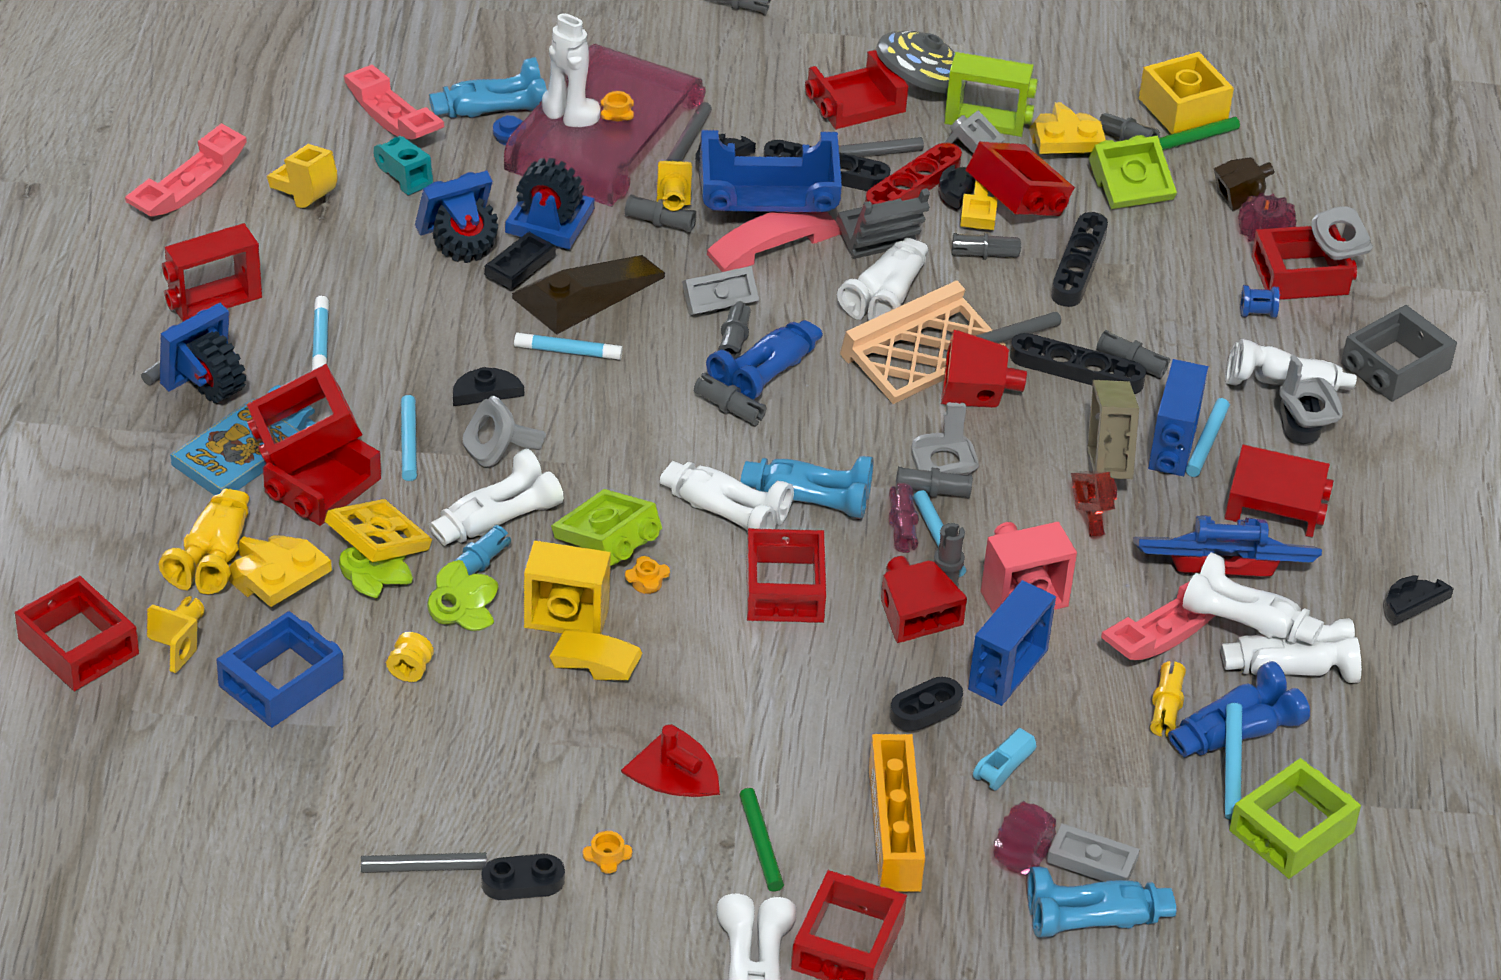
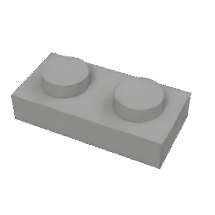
[682,266,759,316]
[1047,823,1140,882]

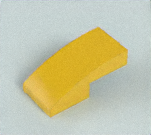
[549,630,643,680]

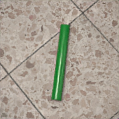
[1159,116,1240,150]
[739,788,784,892]

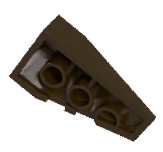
[512,255,665,335]

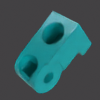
[373,136,433,195]

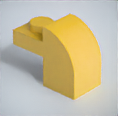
[267,144,338,208]

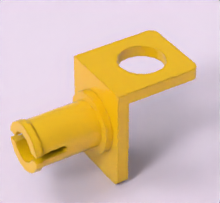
[657,161,692,211]
[147,596,205,673]

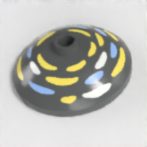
[876,31,967,94]

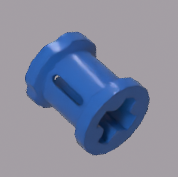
[1240,285,1280,318]

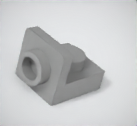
[945,110,1005,154]

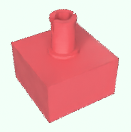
[981,521,1077,614]

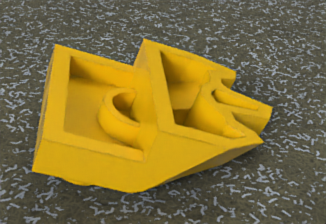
[1029,102,1106,154]
[229,535,332,607]

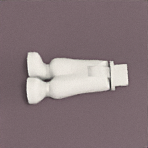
[837,238,928,320]
[1225,339,1357,391]
[1221,618,1362,683]

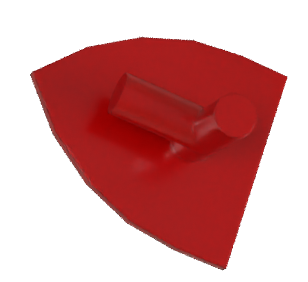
[621,724,720,797]

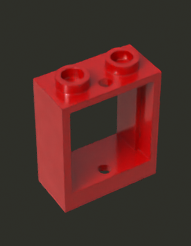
[966,141,1075,216]
[162,223,262,322]
[1251,224,1357,300]
[246,364,363,474]
[746,528,826,623]
[14,575,139,692]
[791,870,907,980]

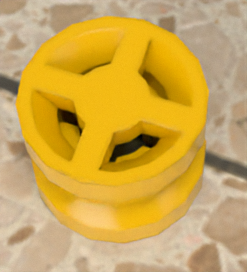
[386,632,434,682]

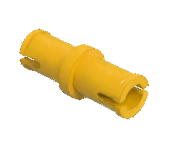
[1150,661,1186,737]

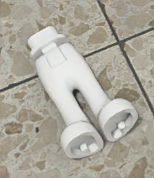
[542,13,601,127]
[429,449,564,546]
[660,461,794,531]
[1182,552,1324,645]
[717,894,796,980]

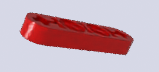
[865,143,962,205]

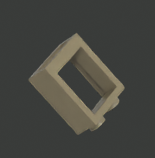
[1087,380,1139,479]

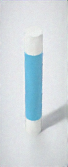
[312,296,329,371]
[514,332,623,360]

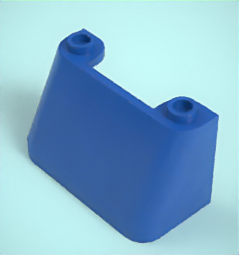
[699,130,842,212]

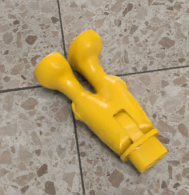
[158,489,250,595]

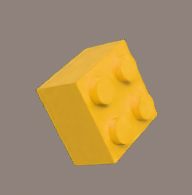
[1139,52,1234,134]
[524,540,611,634]

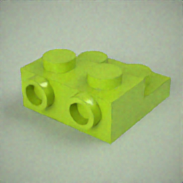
[1089,135,1177,209]
[551,489,662,566]

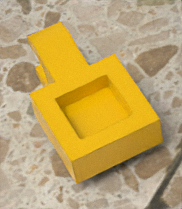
[960,180,998,230]

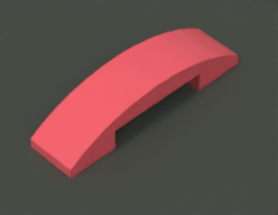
[344,65,444,140]
[125,123,247,216]
[707,212,842,272]
[1101,581,1215,660]

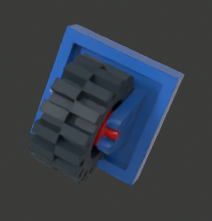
[505,158,594,249]
[415,170,498,263]
[160,303,246,403]

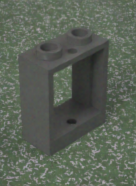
[1341,305,1457,402]

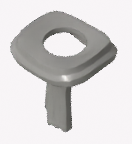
[1311,206,1373,260]
[1279,355,1343,428]
[463,396,546,467]
[911,402,979,475]

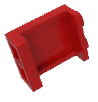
[805,50,908,130]
[263,438,381,526]
[1225,444,1334,538]

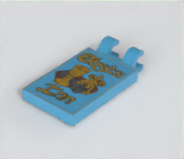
[170,385,315,496]

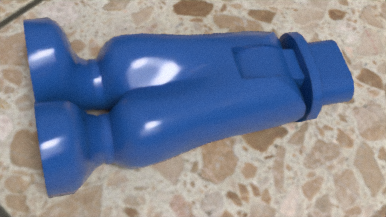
[1168,661,1310,757]

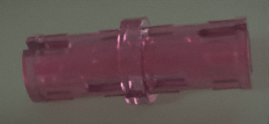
[888,483,919,553]

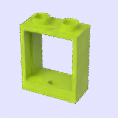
[944,52,1038,137]
[1229,758,1361,879]

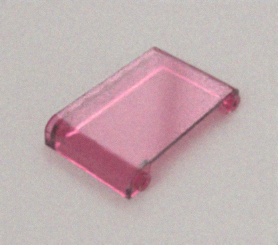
[504,43,706,207]

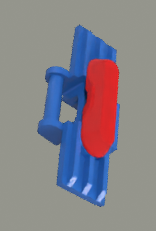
[1133,515,1322,576]

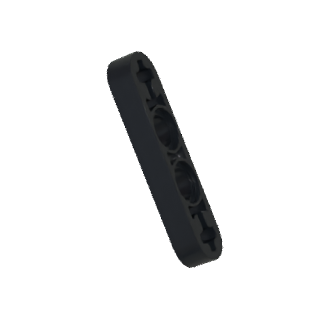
[763,140,891,191]
[1051,212,1108,307]
[1010,333,1146,394]

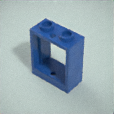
[1148,359,1209,477]
[968,580,1056,706]
[216,611,344,728]

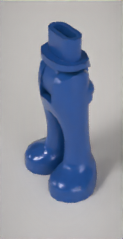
[706,320,823,400]

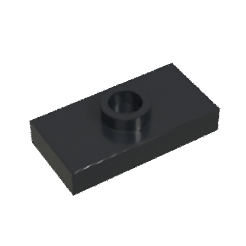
[484,231,556,290]

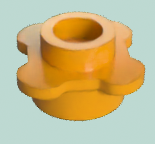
[601,91,634,121]
[625,556,670,594]
[583,831,632,873]

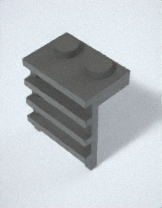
[836,188,930,259]

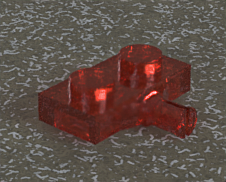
[1071,471,1117,537]

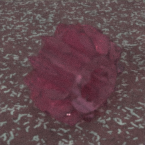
[1238,192,1297,242]
[994,801,1056,875]

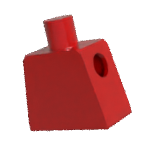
[941,330,1027,408]
[881,556,967,644]

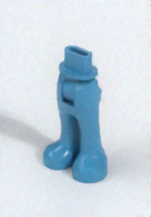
[429,57,547,118]
[740,456,874,519]
[1027,867,1177,937]

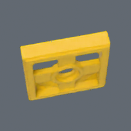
[324,499,432,562]

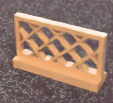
[840,280,1006,404]

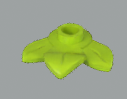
[339,547,413,598]
[427,560,499,631]

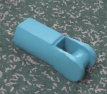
[973,728,1037,791]

